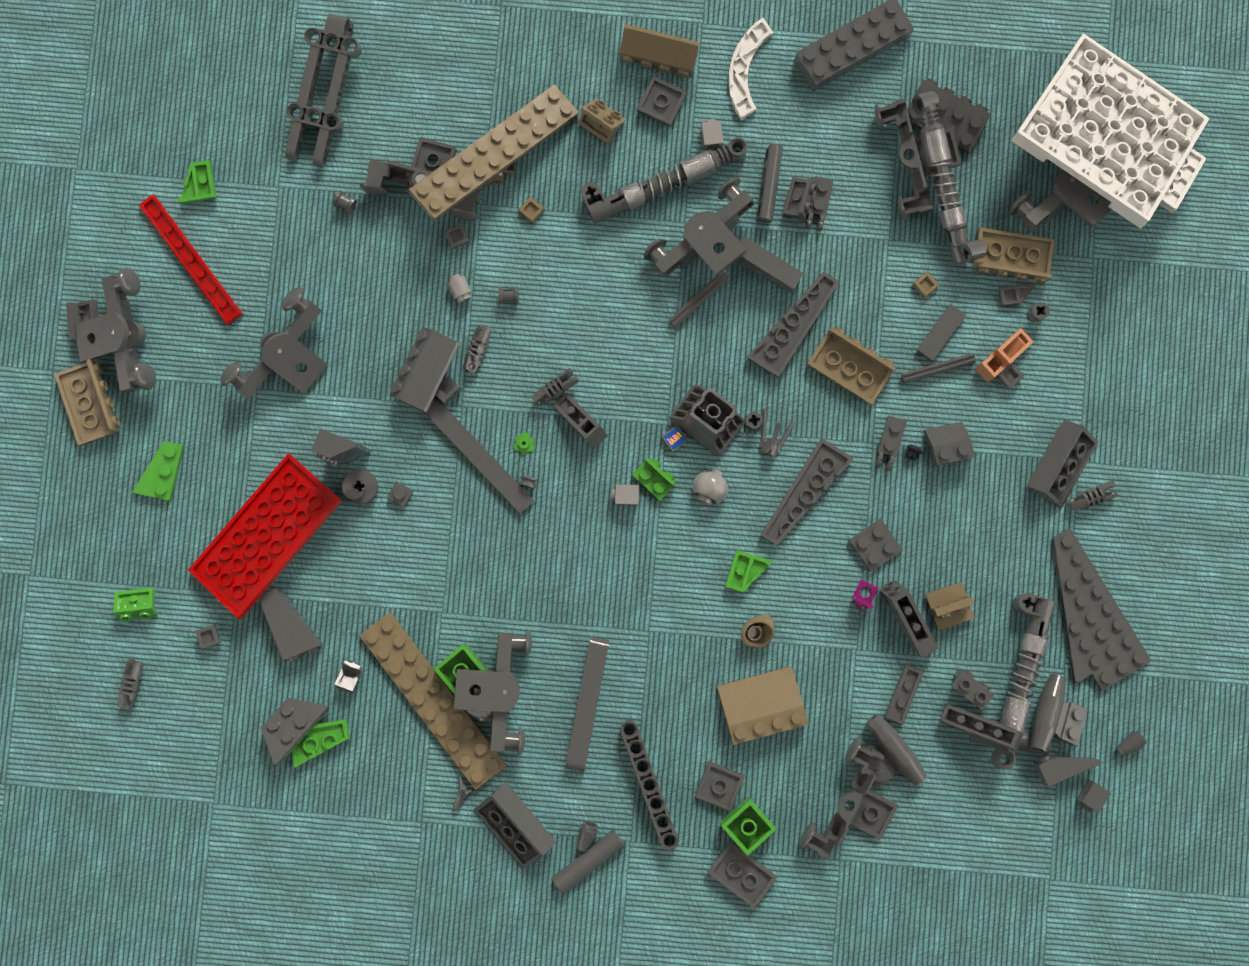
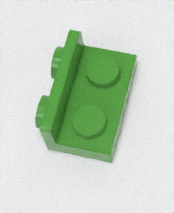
[632,458,676,501]
[113,587,158,622]

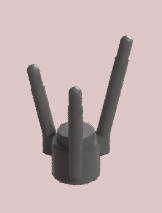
[759,409,794,457]

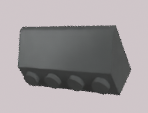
[389,326,460,412]
[1027,420,1098,508]
[311,429,371,466]
[473,782,556,869]

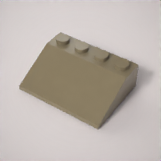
[717,666,809,745]

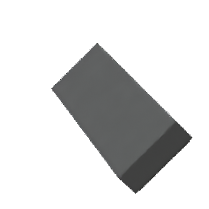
[916,304,966,362]
[884,664,924,725]

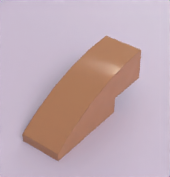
[975,328,1033,383]

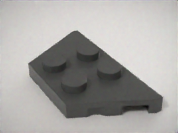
[261,698,329,767]

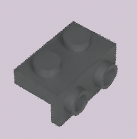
[783,177,817,219]
[66,299,99,341]
[951,669,994,710]

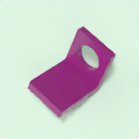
[851,580,878,610]

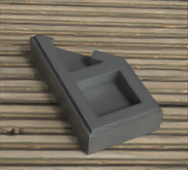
[998,284,1035,307]

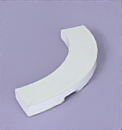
[729,18,773,121]

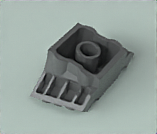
[669,385,745,456]

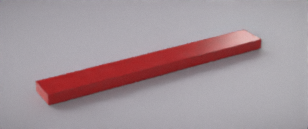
[138,194,244,326]

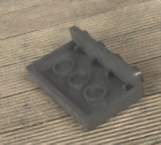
[907,78,991,153]

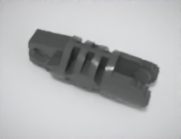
[463,325,491,373]
[532,368,579,406]
[1067,480,1118,511]
[117,658,144,709]

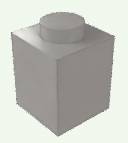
[701,119,723,150]
[611,484,639,505]

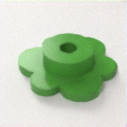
[514,432,535,454]

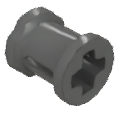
[332,191,357,214]
[498,287,519,304]
[1027,302,1050,322]
[744,412,763,431]

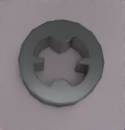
[519,475,538,489]

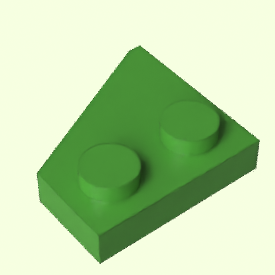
[178,160,217,204]
[725,550,772,592]

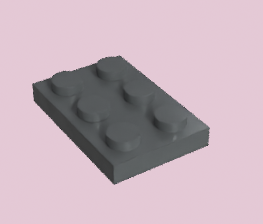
[707,840,778,909]

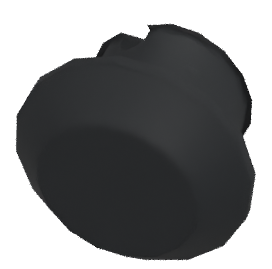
[906,444,923,461]

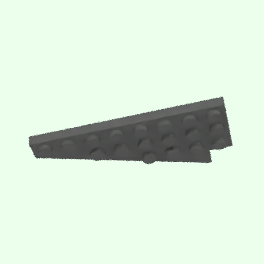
[1052,528,1152,691]

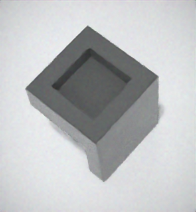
[435,376,462,405]

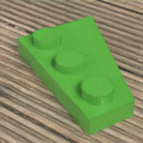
[132,441,184,501]
[292,719,350,768]

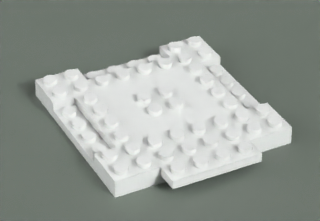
[1011,34,1209,229]

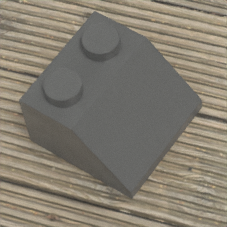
[924,422,975,467]

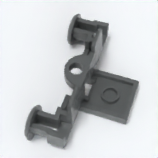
[875,99,962,222]
[800,737,898,860]

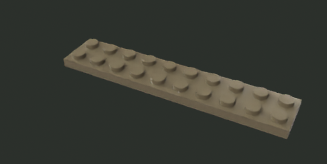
[409,84,579,221]
[359,612,507,790]

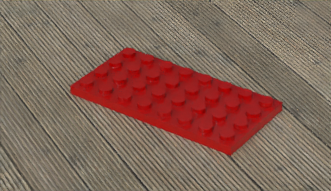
[188,453,342,620]

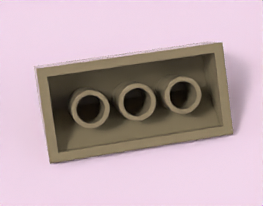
[620,24,700,78]

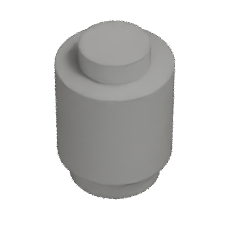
[447,274,472,304]

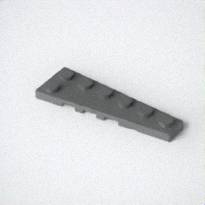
[747,271,840,378]
[760,438,853,546]

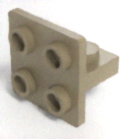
[577,99,626,144]
[925,582,974,630]

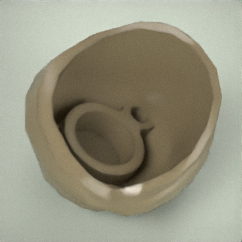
[741,615,775,648]

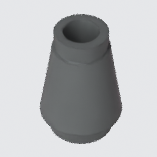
[1116,730,1147,757]
[576,820,598,852]

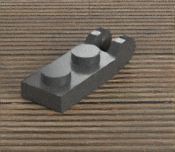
[806,176,834,231]
[875,415,907,471]

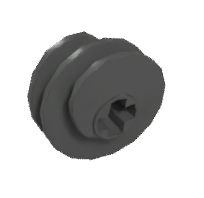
[342,469,379,504]

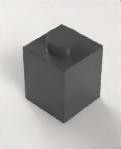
[1076,780,1111,813]

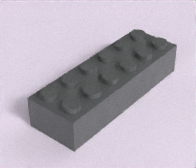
[794,0,914,92]

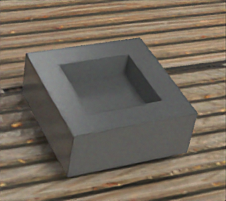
[444,224,470,250]
[997,363,1024,390]
[387,481,414,507]
[195,624,222,649]

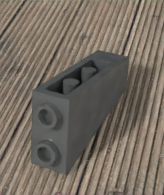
[735,236,803,293]
[880,581,939,658]
[259,588,323,662]

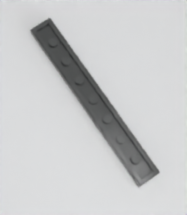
[423,396,534,514]

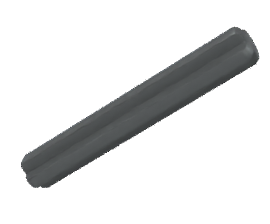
[669,271,729,328]
[901,353,976,383]

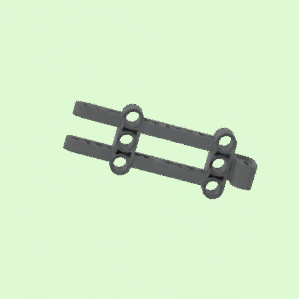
[285,14,362,168]

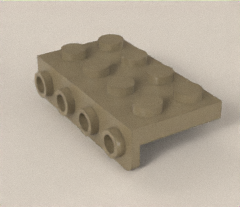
[972,227,1055,284]
[807,327,896,405]
[54,359,120,446]

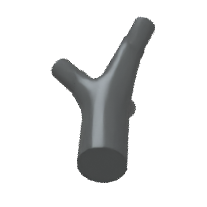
[453,778,473,810]

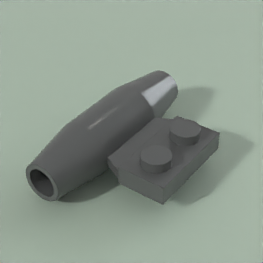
[1030,674,1087,753]
[857,714,927,789]

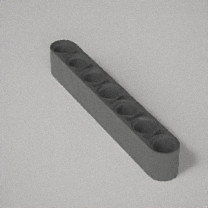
[565,637,609,772]
[621,720,678,851]

